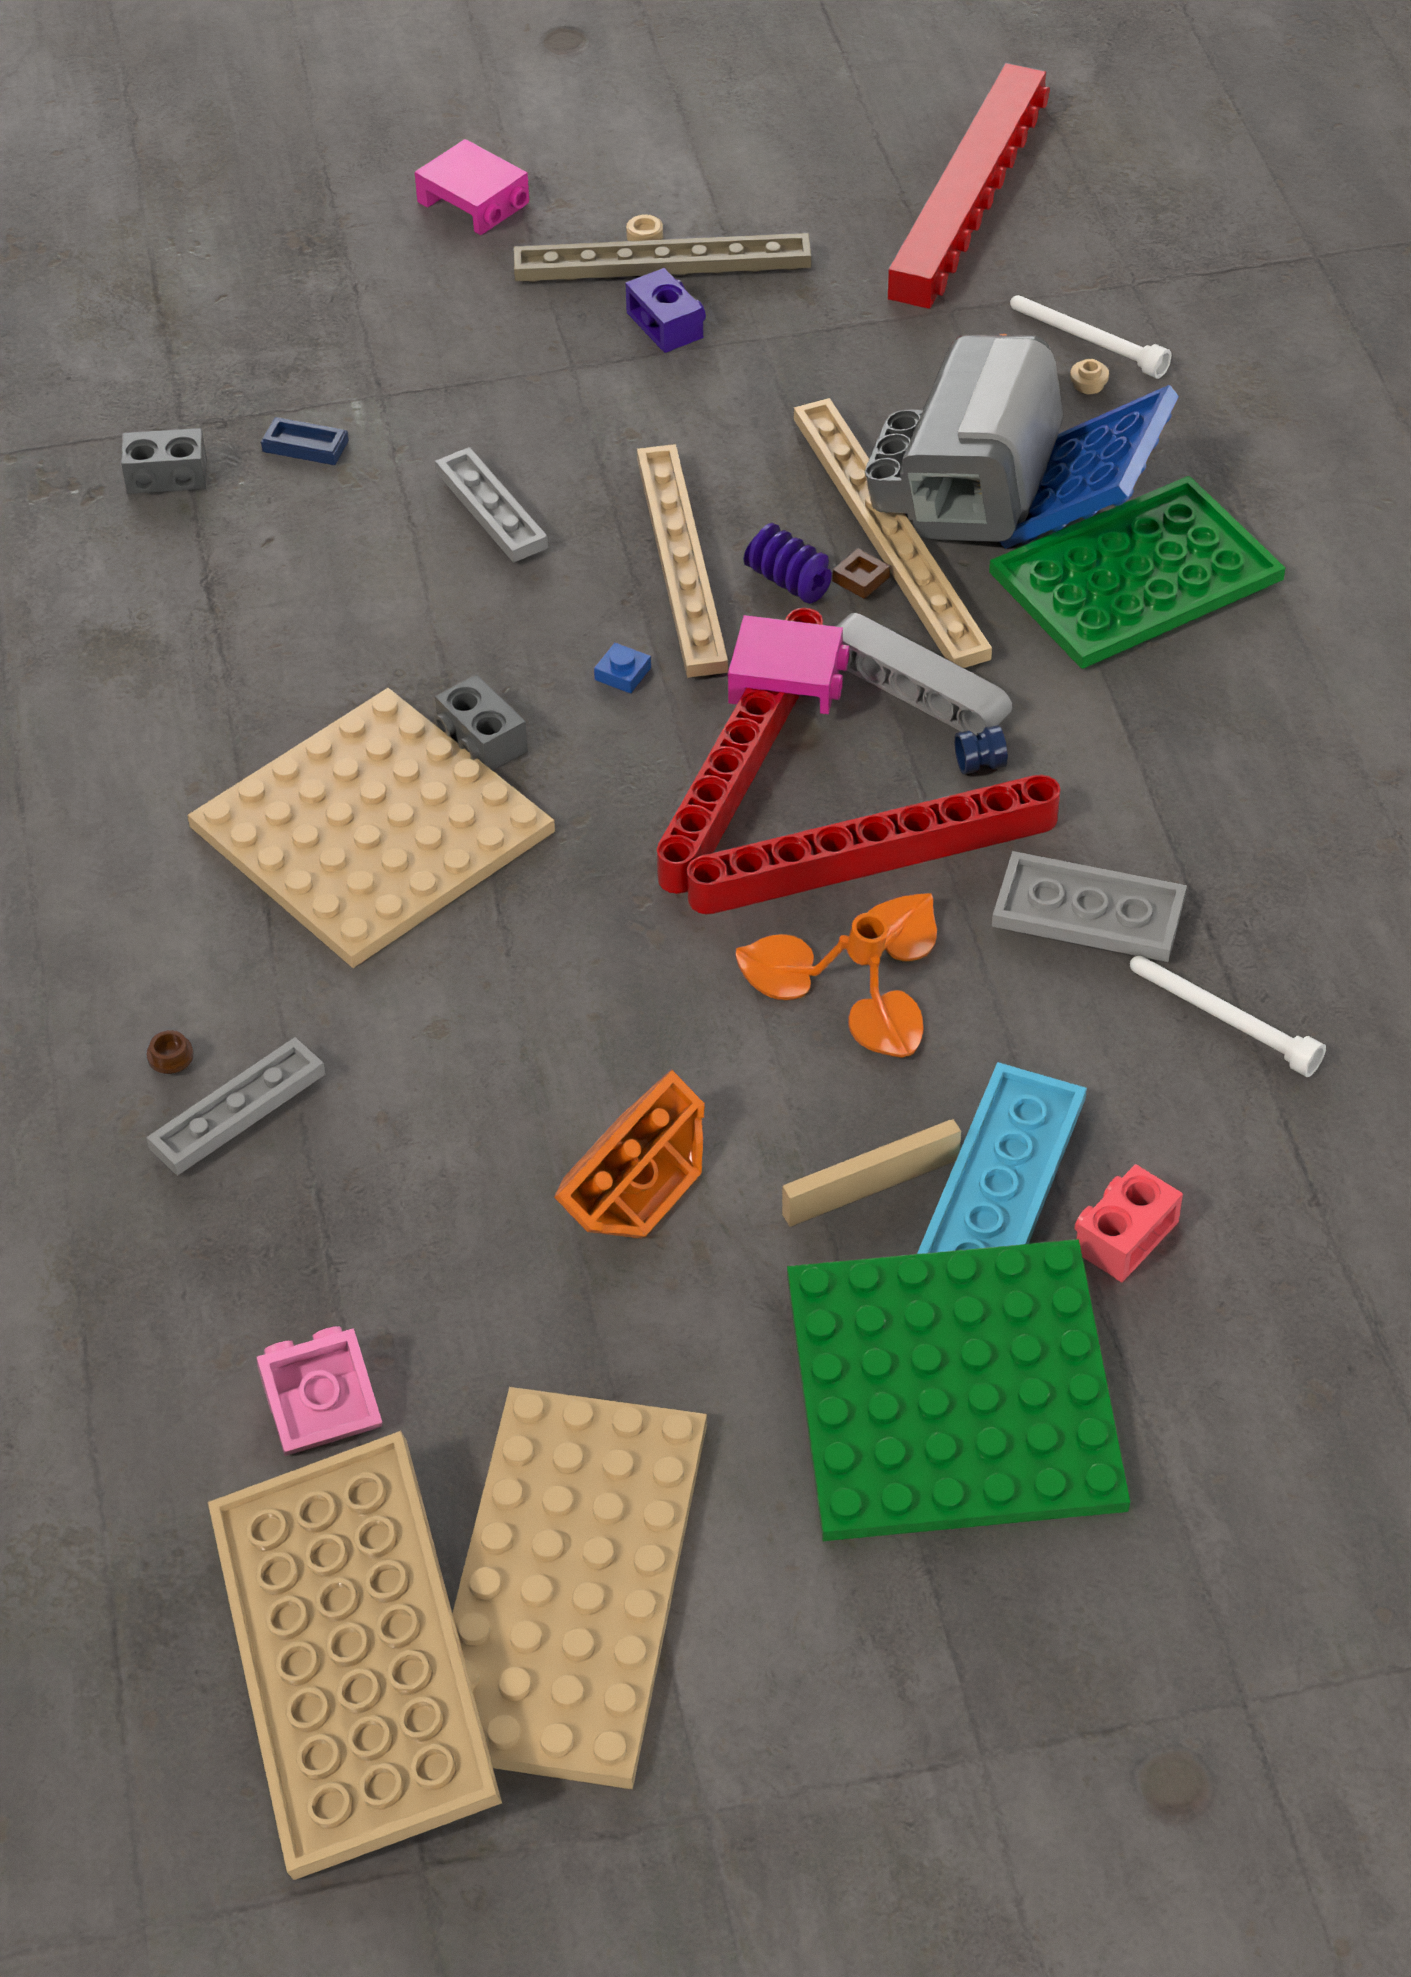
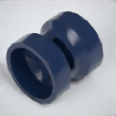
[954,725,1008,774]

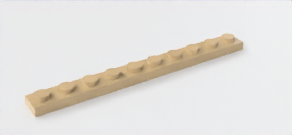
[794,398,992,668]

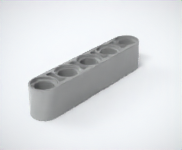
[836,613,1012,735]

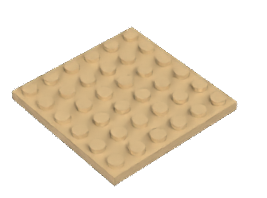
[187,688,555,968]

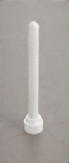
[1010,295,1172,379]
[1130,956,1326,1077]

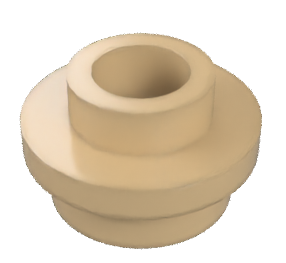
[1070,359,1109,394]

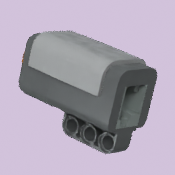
[865,334,1063,542]

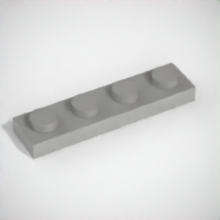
[435,447,548,563]
[146,1037,326,1176]

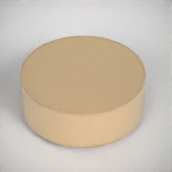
[626,215,663,241]

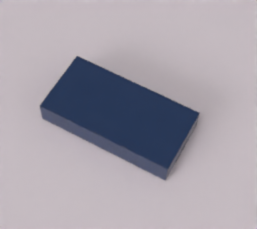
[261,417,349,465]

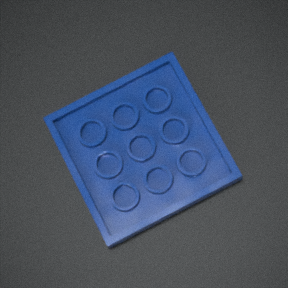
[999,385,1179,549]

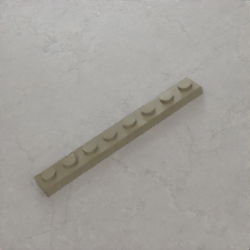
[514,233,811,282]

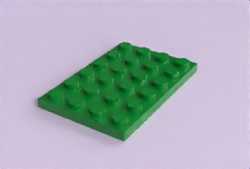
[989,476,1286,669]

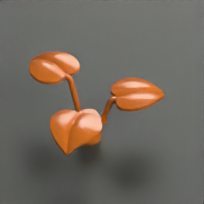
[735,893,937,1058]

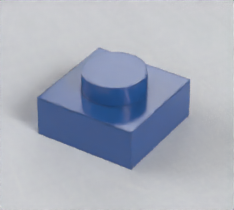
[594,643,651,694]

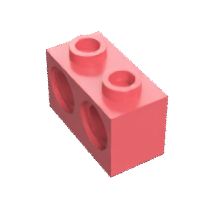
[1074,1164,1183,1283]

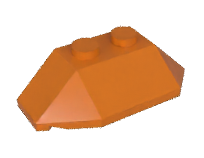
[554,1070,705,1239]

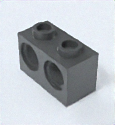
[121,428,207,494]
[434,674,528,771]

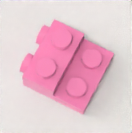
[257,1326,382,1456]

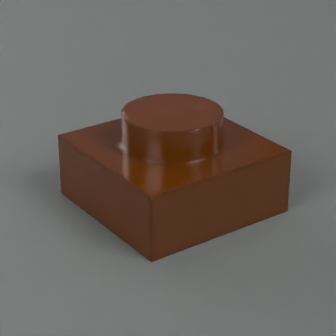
[832,548,890,599]

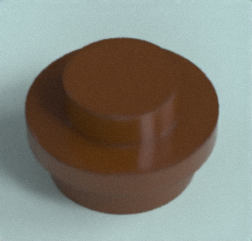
[147,1030,194,1074]

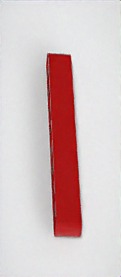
[657,608,823,894]
[687,775,1061,915]

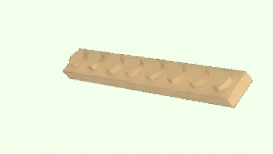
[637,444,728,678]

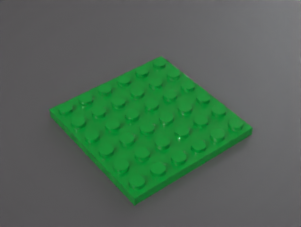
[787,1239,1130,1541]

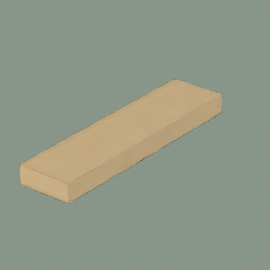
[782,1119,961,1227]

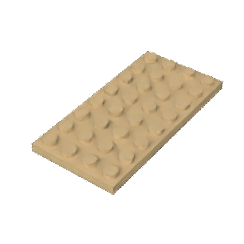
[452,1387,707,1789]
[208,1431,502,1880]

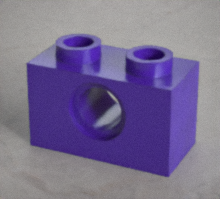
[625,268,706,353]

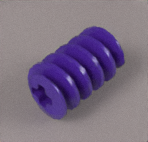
[743,523,832,604]

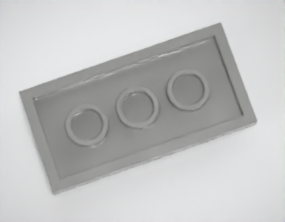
[992,851,1187,962]

